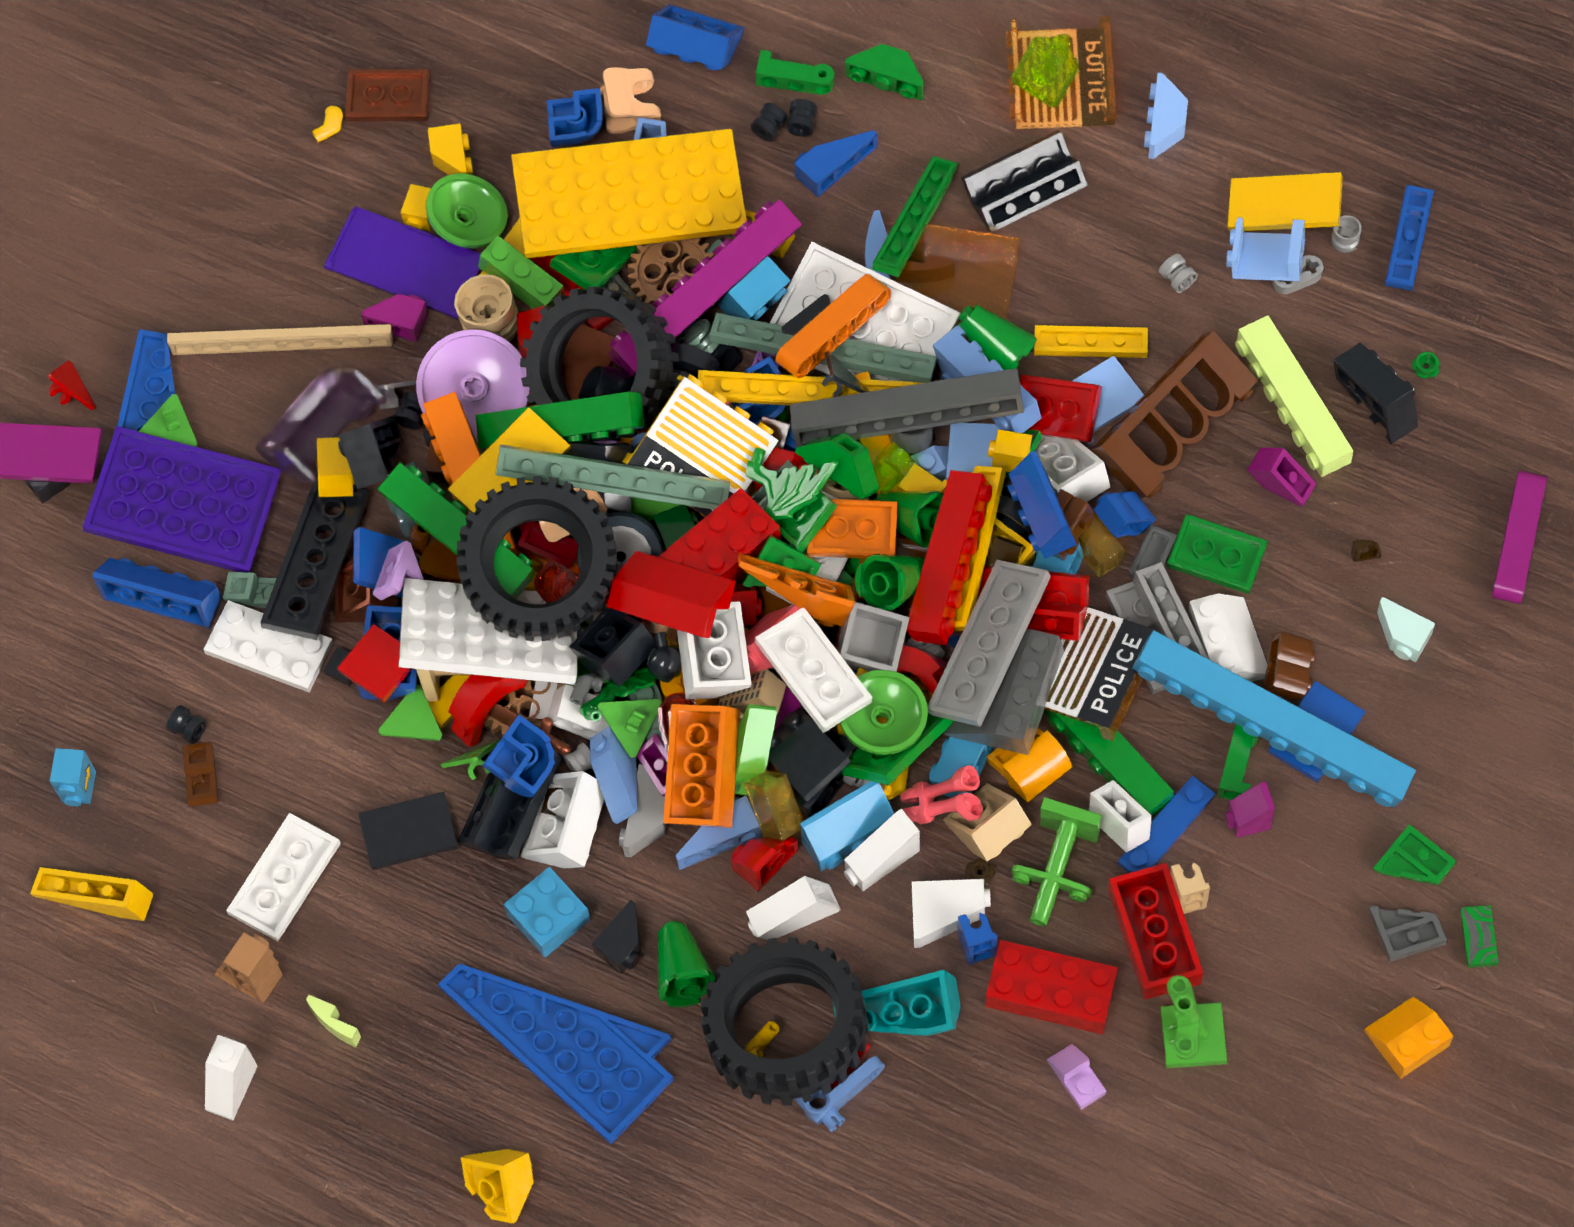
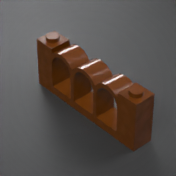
[1091,331,1258,498]

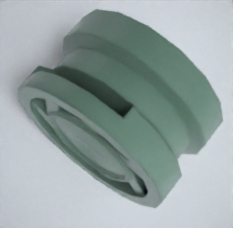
[677,319,720,354]

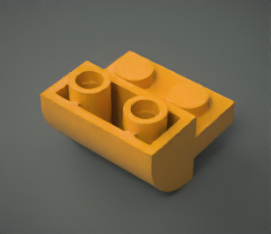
[987,728,1072,803]

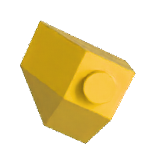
[461,1149,534,1224]

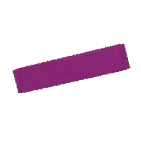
[1492,470,1547,604]

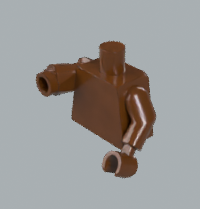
[410,523,461,584]

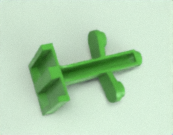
[1011,797,1102,927]
[1160,975,1227,1068]

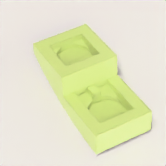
[306,995,361,1047]

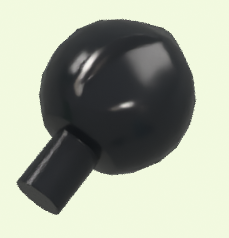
[647,632,681,683]

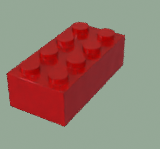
[658,488,781,580]
[1108,863,1203,1000]
[986,940,1118,1035]

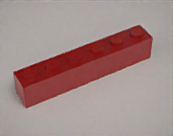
[906,470,992,645]

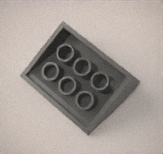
[944,630,1064,755]

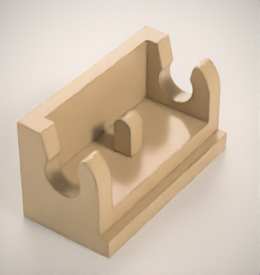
[1170,863,1210,914]

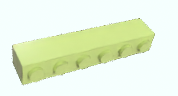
[1235,315,1353,477]

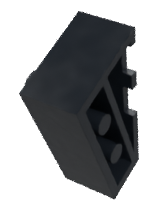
[1333,342,1418,444]

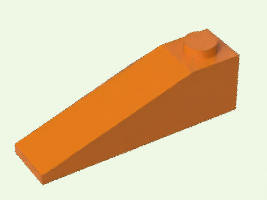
[738,553,855,627]

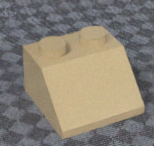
[943,783,1032,862]

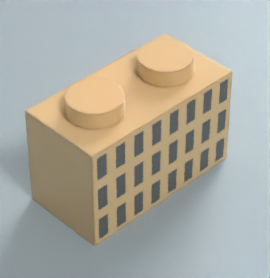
[718,669,786,725]

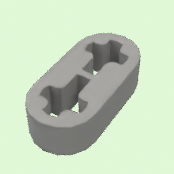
[1272,255,1323,295]

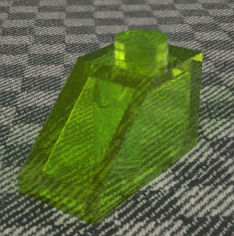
[872,442,915,495]

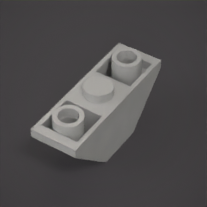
[619,764,667,857]

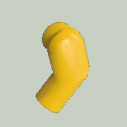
[312,106,343,143]
[880,766,910,800]
[744,1021,780,1058]

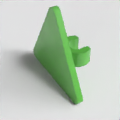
[138,394,198,447]
[378,684,443,741]
[597,699,662,758]
[440,739,500,780]

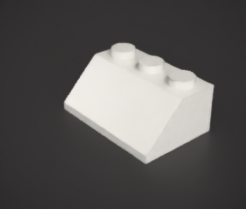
[1188,593,1268,682]
[677,602,752,699]
[521,771,604,868]

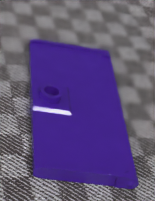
[324,206,482,320]

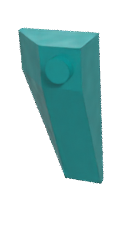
[833,970,961,1036]

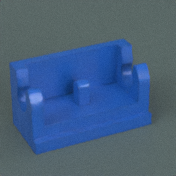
[958,912,997,965]

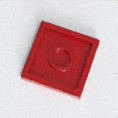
[337,624,413,703]

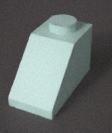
[1377,597,1435,662]

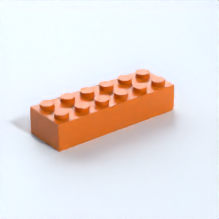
[421,391,519,557]

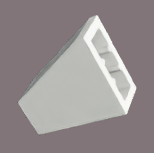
[844,809,920,891]
[746,876,841,940]
[912,879,991,948]
[205,1035,257,1120]

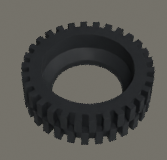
[456,476,617,641]

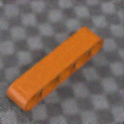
[775,274,892,379]

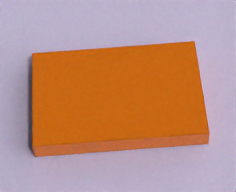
[807,499,897,559]

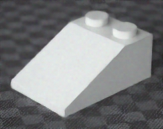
[1036,436,1110,502]

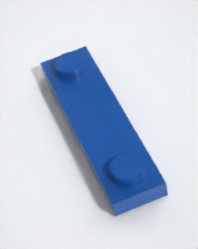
[1385,185,1434,291]
[1117,776,1216,873]

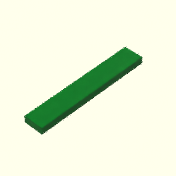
[872,156,958,277]

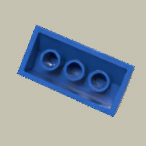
[92,558,222,628]

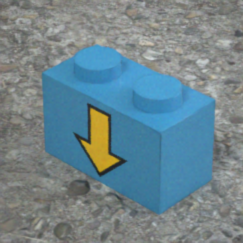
[50,748,96,806]

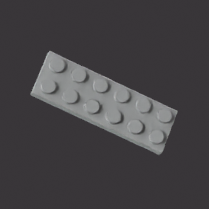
[927,560,1051,727]

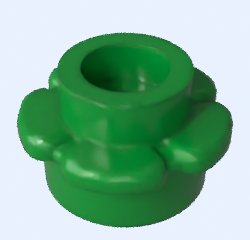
[1412,352,1440,379]

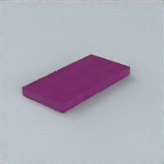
[0,423,103,484]

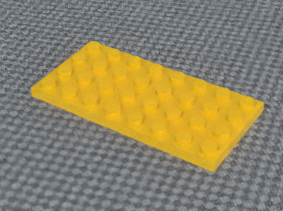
[511,129,747,258]

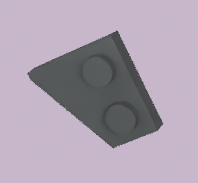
[1369,905,1447,962]

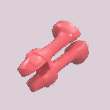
[900,765,983,825]

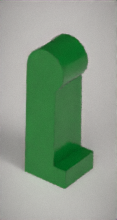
[756,50,834,95]
[1218,724,1260,800]

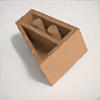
[214,932,283,1004]

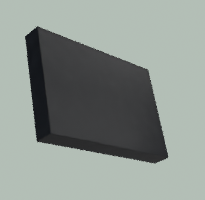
[358,792,458,870]

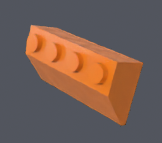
[663,704,740,828]

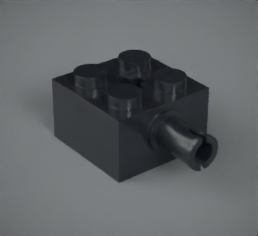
[569,607,656,687]

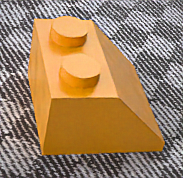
[1364,996,1453,1079]

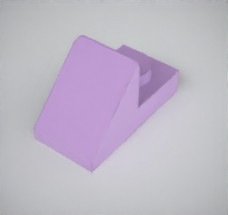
[373,540,423,601]
[1047,1044,1106,1110]

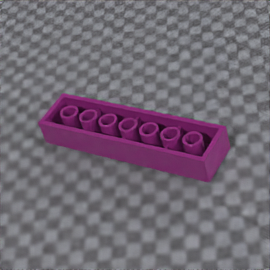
[607,199,802,377]

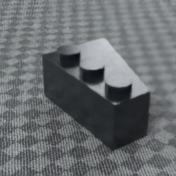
[338,415,404,489]

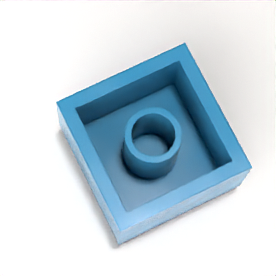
[717,256,791,321]
[504,866,590,958]

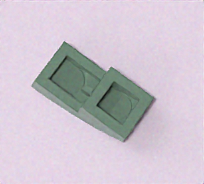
[223,572,277,608]

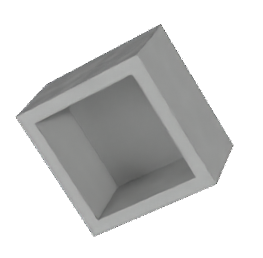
[836,602,910,672]

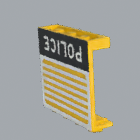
[622,375,779,517]

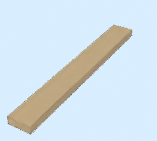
[167,324,394,355]

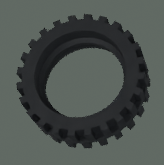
[520,287,679,441]
[701,937,869,1106]

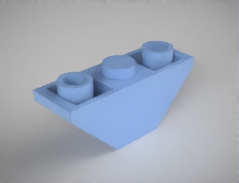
[1144,73,1188,159]

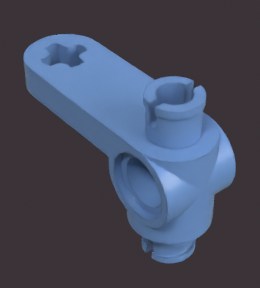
[794,1056,885,1132]

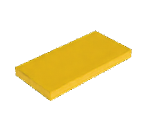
[1227,172,1343,232]
[448,407,571,513]

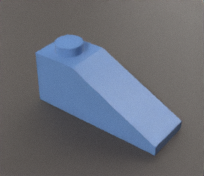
[590,727,638,824]
[676,796,761,870]

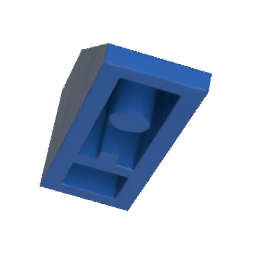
[794,130,878,198]

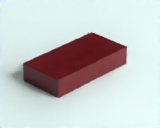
[516,521,578,571]

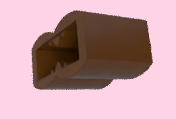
[1264,632,1315,700]

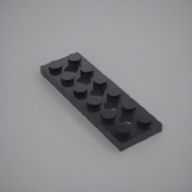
[260,479,370,640]

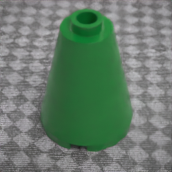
[958,304,1037,370]
[874,491,943,548]
[855,554,925,612]
[658,921,717,1007]

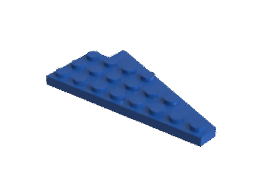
[438,963,674,1145]

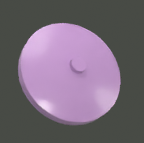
[416,330,530,442]

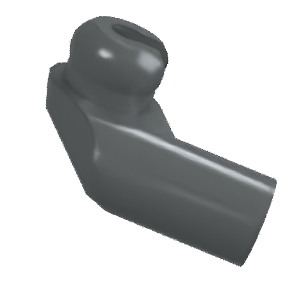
[569,672,604,705]

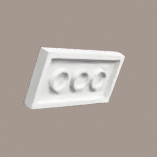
[203,600,333,693]
[755,607,873,733]
[226,813,341,942]

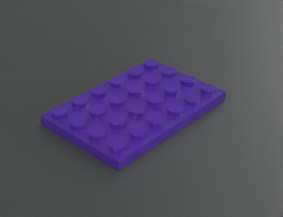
[83,426,281,573]

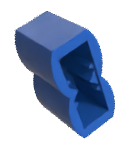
[1093,491,1156,538]

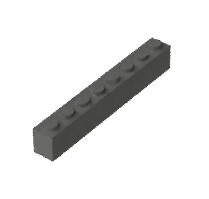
[790,368,1024,448]

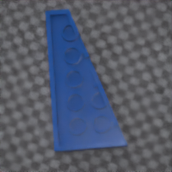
[117,329,175,432]

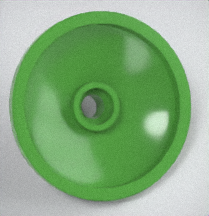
[425,174,508,248]
[840,670,928,755]

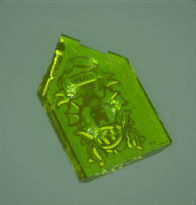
[1011,34,1080,107]

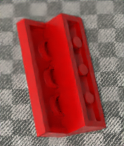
[607,551,736,638]
[976,565,1089,641]

